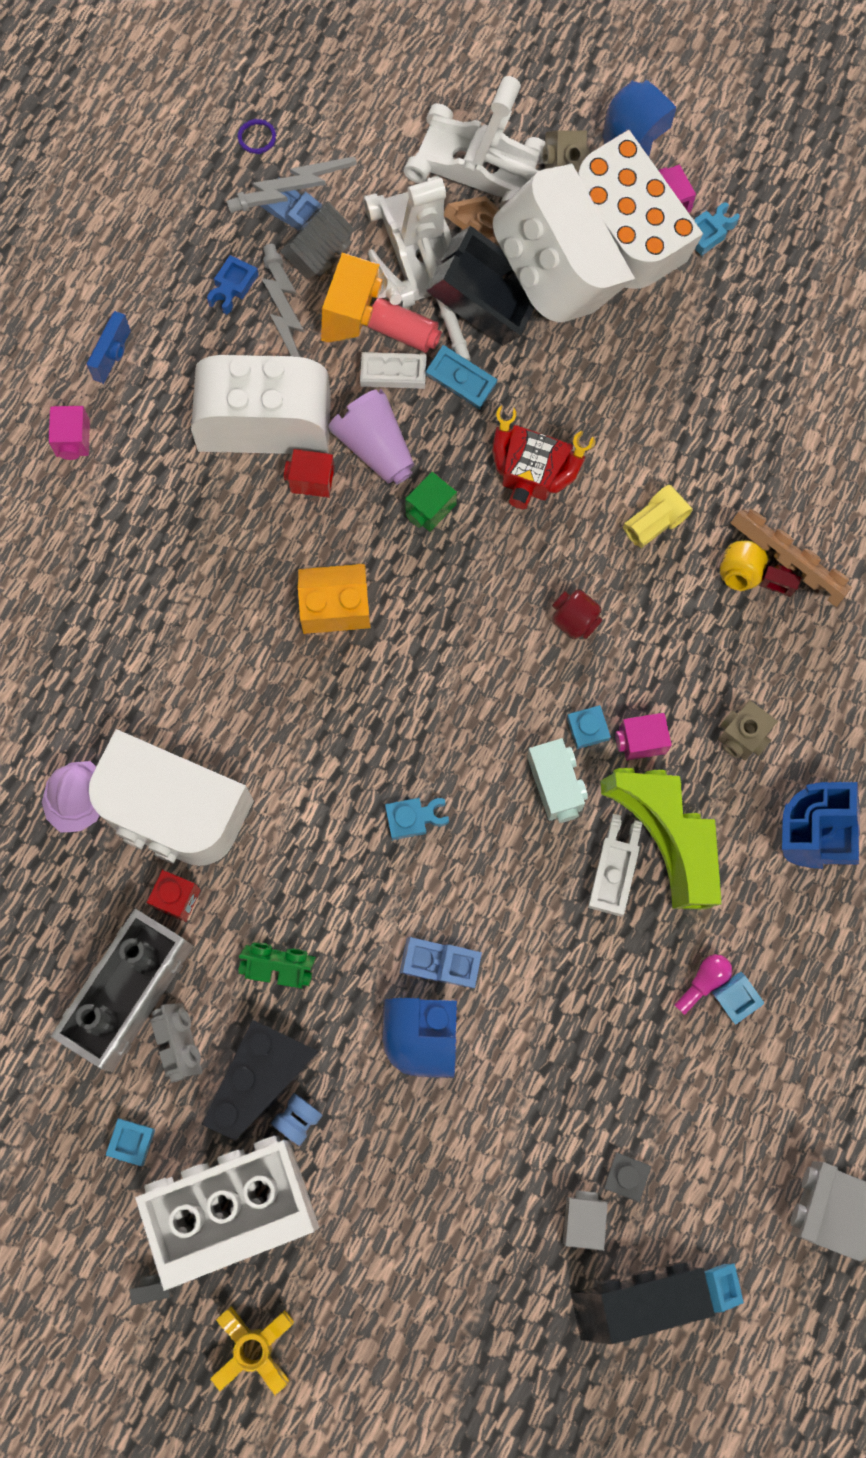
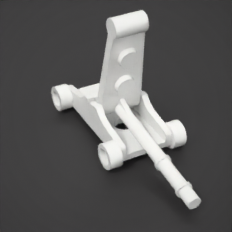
[404,76,545,208]
[363,176,471,361]

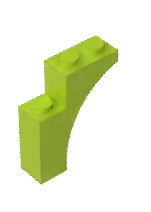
[600,768,722,910]

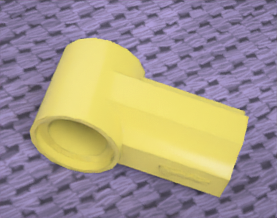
[623,485,693,548]

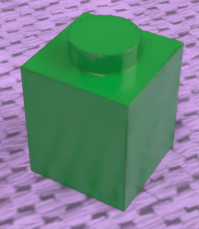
[405,472,457,532]

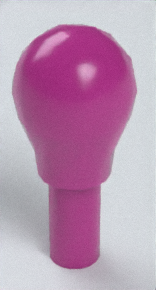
[674,954,733,1015]

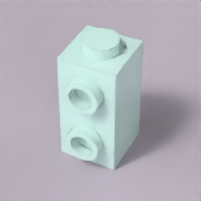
[527,738,588,823]

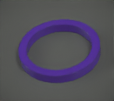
[238,119,276,154]

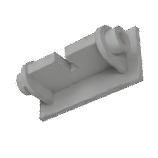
[150,1003,202,1083]

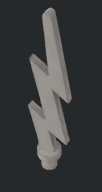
[226,157,357,213]
[261,244,305,357]

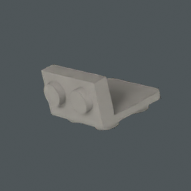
[790,1161,866,1261]

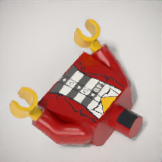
[492,405,596,510]

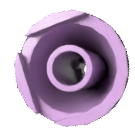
[328,389,414,485]

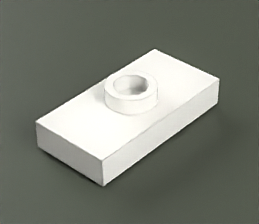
[360,352,426,389]

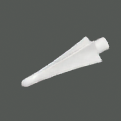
[368,249,407,305]

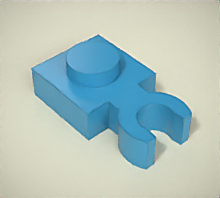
[694,202,740,256]
[385,798,449,841]

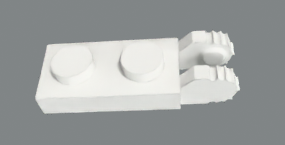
[588,814,642,917]

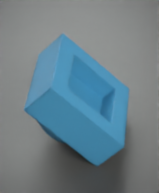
[566,705,611,749]
[711,971,765,1025]
[105,1118,156,1166]
[705,1264,744,1313]

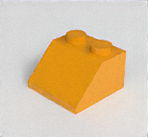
[321,253,383,343]
[298,564,370,634]

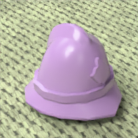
[42,761,100,833]

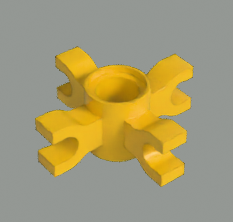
[210,1306,295,1395]

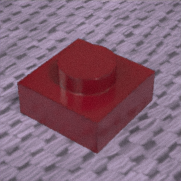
[759,565,802,597]

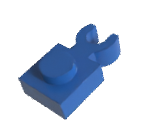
[207,255,259,315]

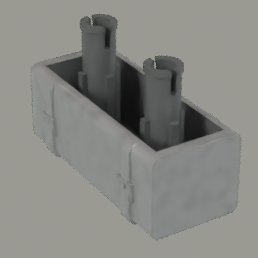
[51,909,194,1072]

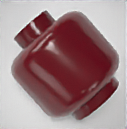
[552,589,603,640]

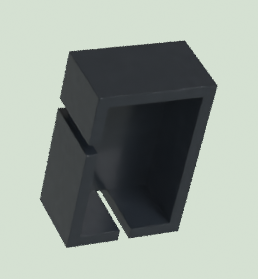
[426,225,535,346]

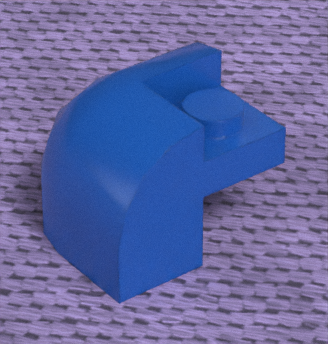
[602,80,676,157]
[782,782,860,869]
[382,998,457,1078]

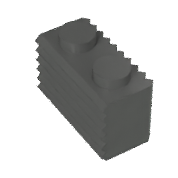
[280,201,355,279]

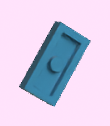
[426,345,498,409]

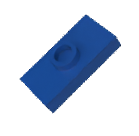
[87,311,131,384]

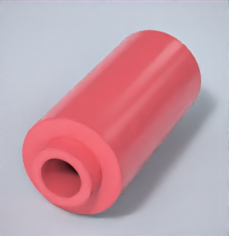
[367,298,441,353]

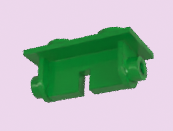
[239,942,316,989]

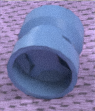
[271,1093,323,1146]

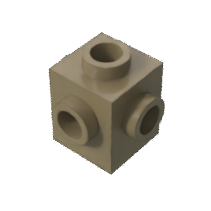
[542,131,590,172]
[718,700,778,761]

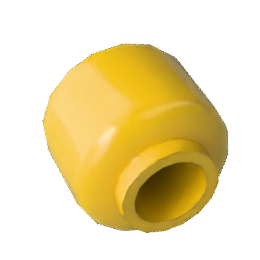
[719,540,768,591]

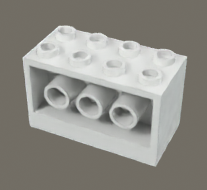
[135,1136,319,1291]

